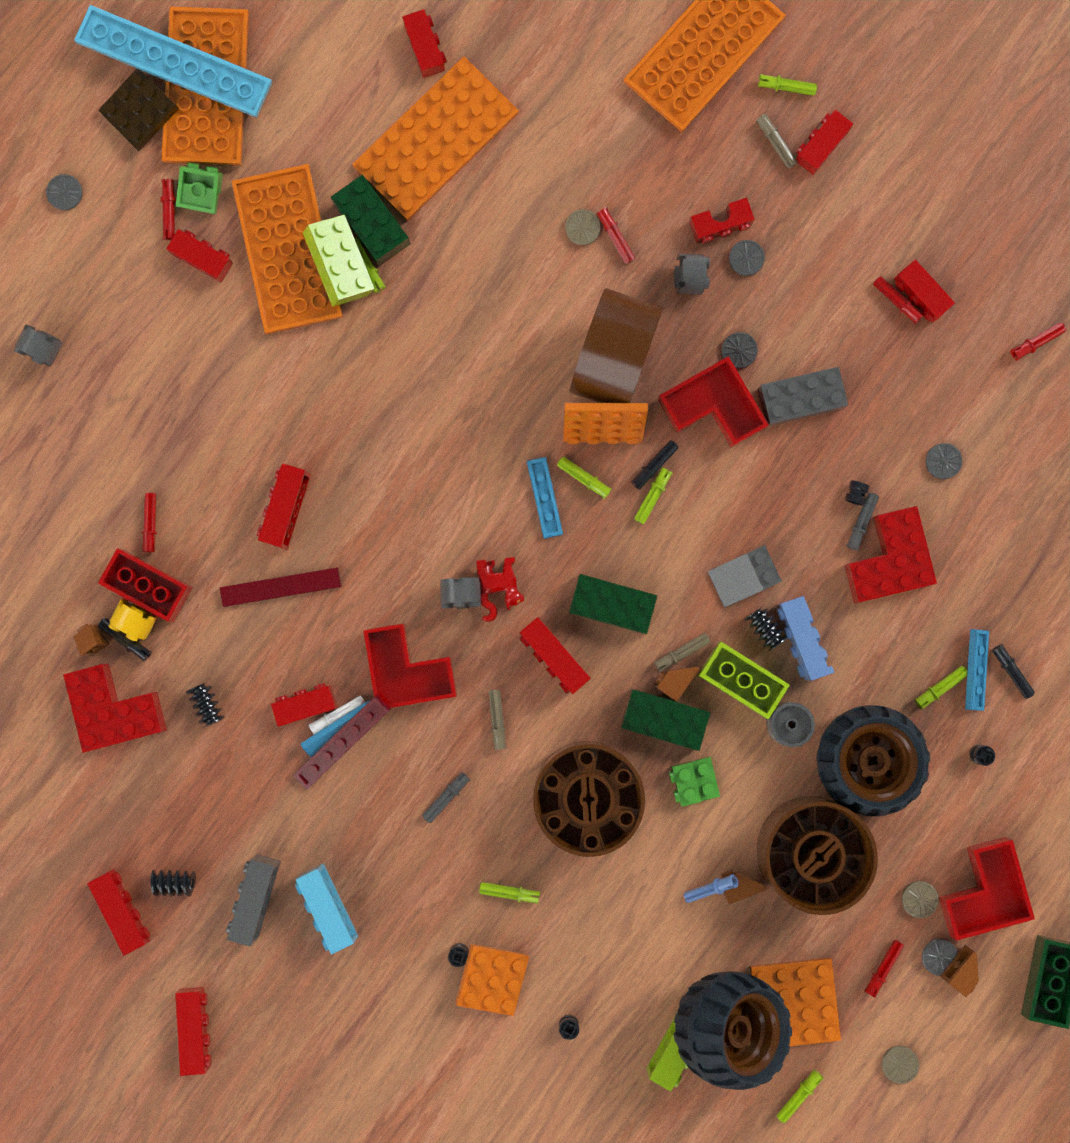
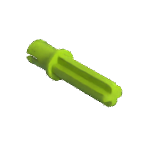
[758,74,817,96]
[354,238,386,293]
[557,457,611,500]
[634,467,673,524]
[914,666,968,710]
[479,882,540,904]
[777,1069,824,1123]

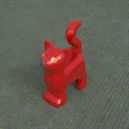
[476,557,525,622]

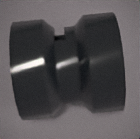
[844,480,870,506]
[970,744,995,766]
[448,943,469,967]
[559,1014,579,1040]

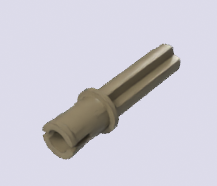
[756,114,797,169]
[654,633,710,673]
[489,690,507,750]

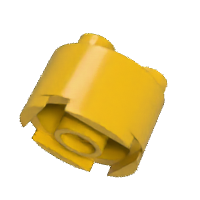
[109,599,158,641]

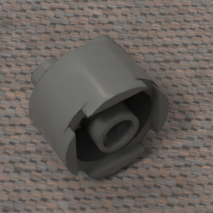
[674,253,710,295]
[14,324,63,367]
[440,578,481,609]

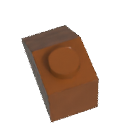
[74,624,109,656]
[655,667,700,702]
[719,870,767,905]
[940,945,979,997]

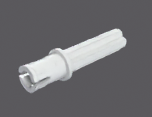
[309,696,365,735]

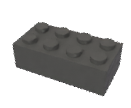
[758,367,848,427]
[226,854,281,947]

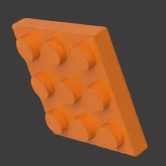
[455,944,529,1016]

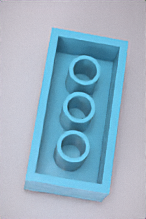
[295,863,358,955]

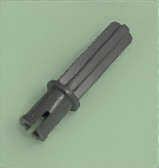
[846,493,879,551]
[423,771,471,823]

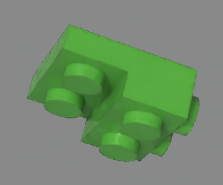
[176,163,223,214]
[669,757,720,807]

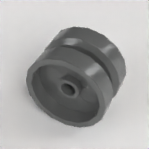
[766,702,815,747]

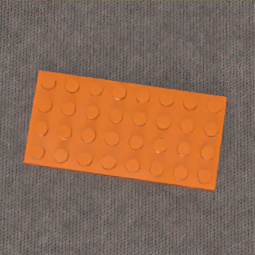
[623,0,786,132]
[161,6,249,166]
[352,56,519,221]
[232,164,343,335]

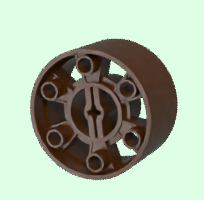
[569,288,663,403]
[533,741,645,857]
[757,796,878,915]

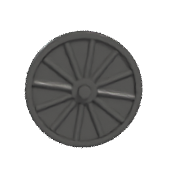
[46,174,83,210]
[729,240,765,276]
[722,332,758,368]
[926,443,962,479]
[922,939,958,976]

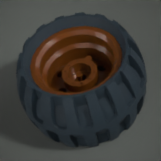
[816,705,930,817]
[674,971,792,1090]

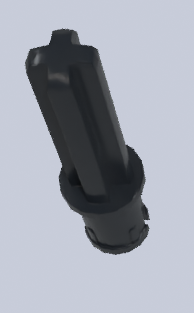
[631,440,679,490]
[98,618,152,662]
[991,644,1035,699]

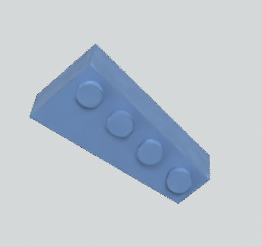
[777,596,835,681]

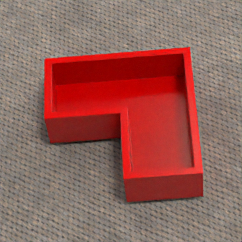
[657,356,769,448]
[844,506,937,604]
[363,624,457,708]
[63,664,167,753]
[939,837,1035,941]

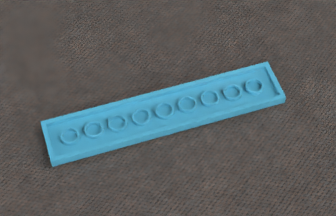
[74,5,273,118]

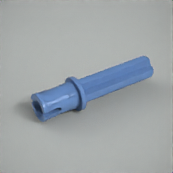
[683,874,738,903]

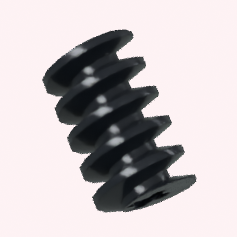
[744,606,787,651]
[186,683,225,728]
[150,870,196,897]

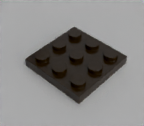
[98,68,179,151]

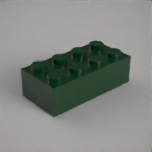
[330,174,410,266]
[569,574,658,635]
[620,689,711,751]
[1021,935,1070,1029]

